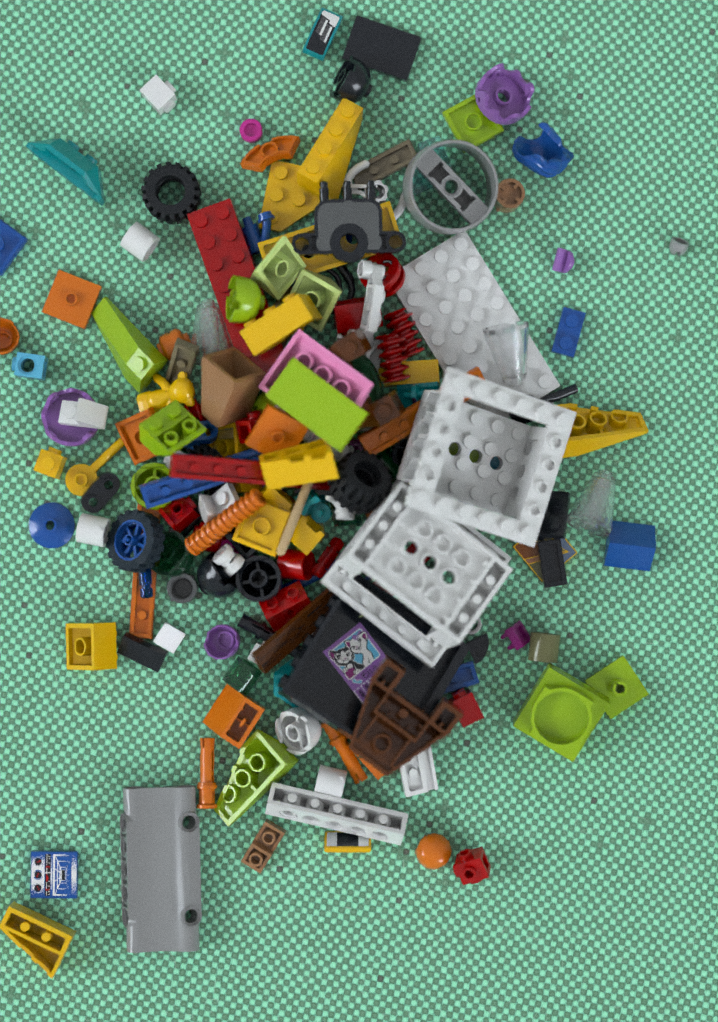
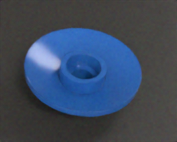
[29,502,75,548]

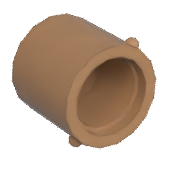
[494,178,525,213]

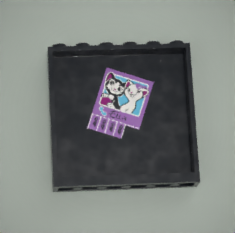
[277,574,471,739]

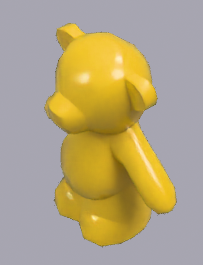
[136,372,195,413]

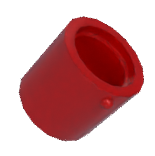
[277,549,315,581]

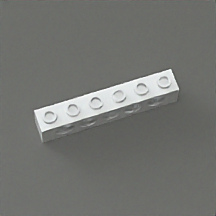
[265,782,408,845]

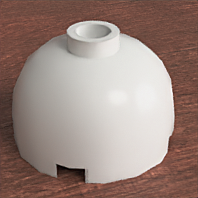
[275,707,321,755]

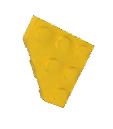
[258,161,320,233]

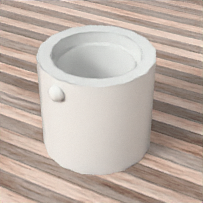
[120,222,160,262]
[76,513,111,547]
[314,764,347,798]

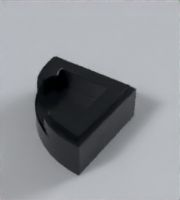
[466,633,489,664]

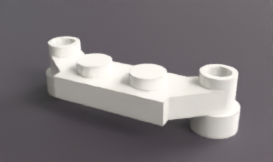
[347,260,385,347]

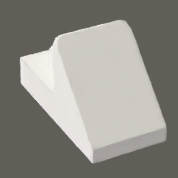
[58,398,109,430]
[198,483,239,525]

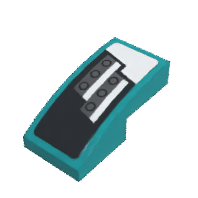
[302,8,343,61]

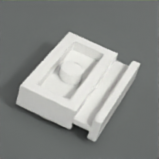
[400,747,438,797]

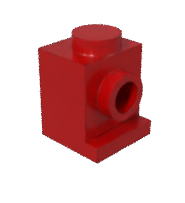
[158,496,200,533]

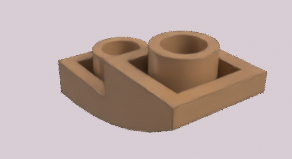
[241,819,286,873]

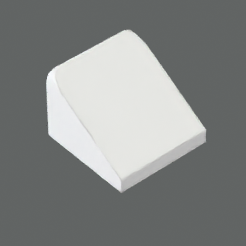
[153,622,186,654]

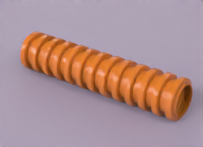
[184,488,266,556]

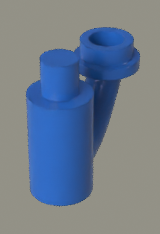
[242,211,275,255]

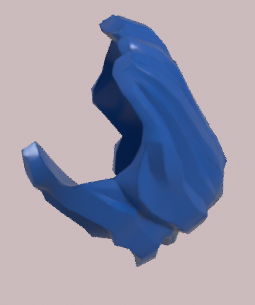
[512,122,574,178]

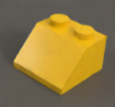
[65,622,118,670]

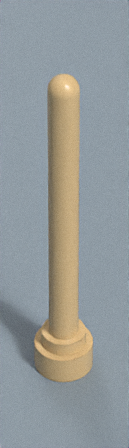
[276,482,314,556]

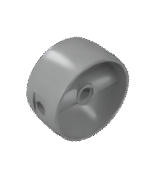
[402,139,498,235]

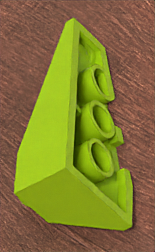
[91,297,168,394]
[214,729,298,827]

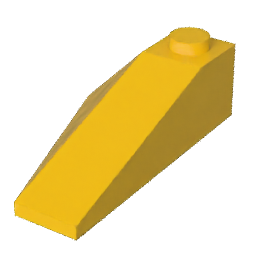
[557,403,649,458]

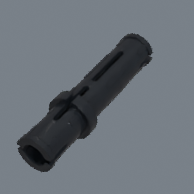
[237,613,304,657]

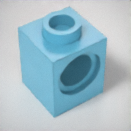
[11,352,48,381]

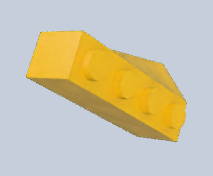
[297,99,363,199]

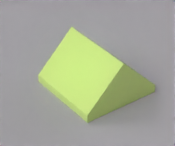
[250,236,306,301]
[290,268,342,332]

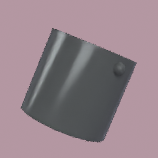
[167,573,199,604]

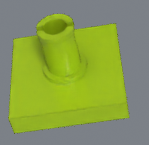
[584,655,649,719]

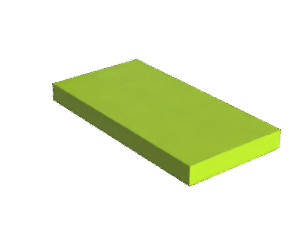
[265,357,369,452]

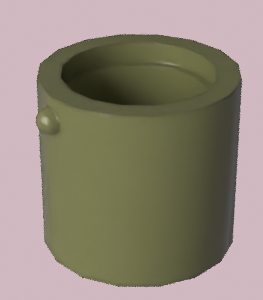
[528,632,561,663]

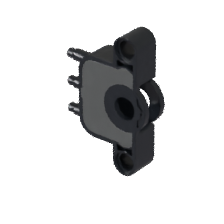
[292,180,406,264]

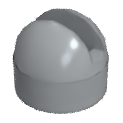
[669,237,689,256]

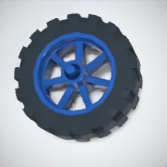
[106,509,165,573]

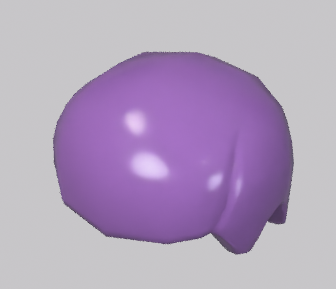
[204,624,240,659]

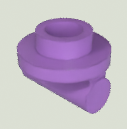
[552,248,575,273]

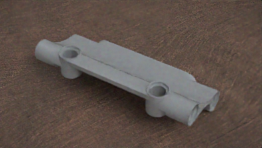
[120,785,202,953]

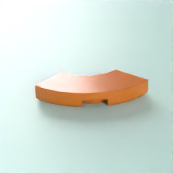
[240,135,301,173]

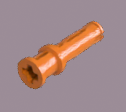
[320,722,368,784]
[196,738,217,809]

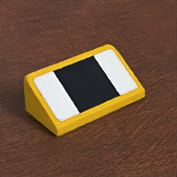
[324,831,371,852]

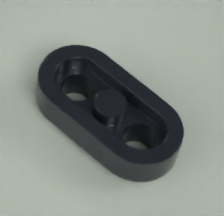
[81,472,120,513]

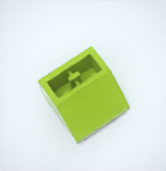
[139,400,206,456]

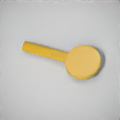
[65,437,124,496]

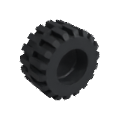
[141,162,202,224]
[328,450,393,515]

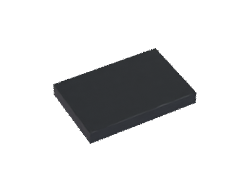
[342,15,422,82]

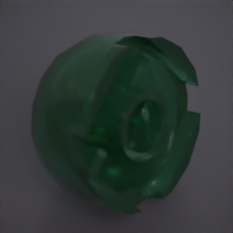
[151,530,195,578]

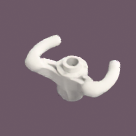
[342,160,406,220]

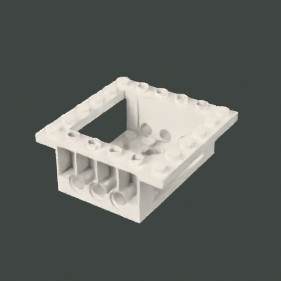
[396,368,577,547]
[320,480,513,668]

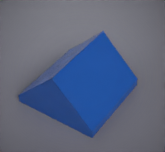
[603,520,656,571]

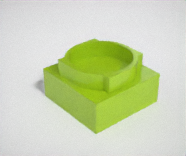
[513,663,610,762]

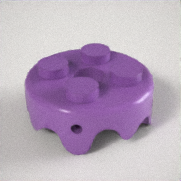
[475,63,534,125]
[41,388,98,447]

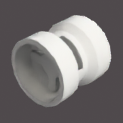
[212,543,245,576]

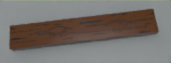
[251,574,361,674]

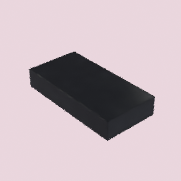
[537,539,567,588]
[117,632,168,672]

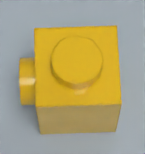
[34,447,67,479]

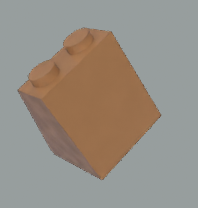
[201,347,266,428]

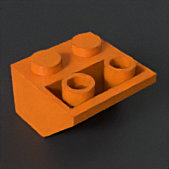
[202,683,266,749]

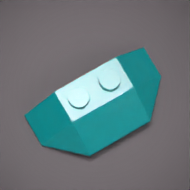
[26,138,105,206]

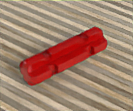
[311,537,344,578]

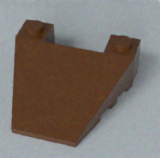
[328,328,406,428]
[349,654,463,776]

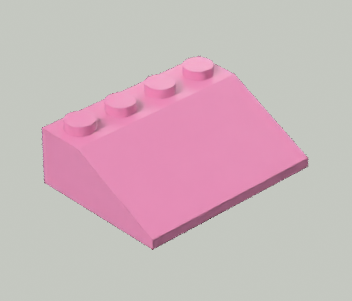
[258,329,374,407]

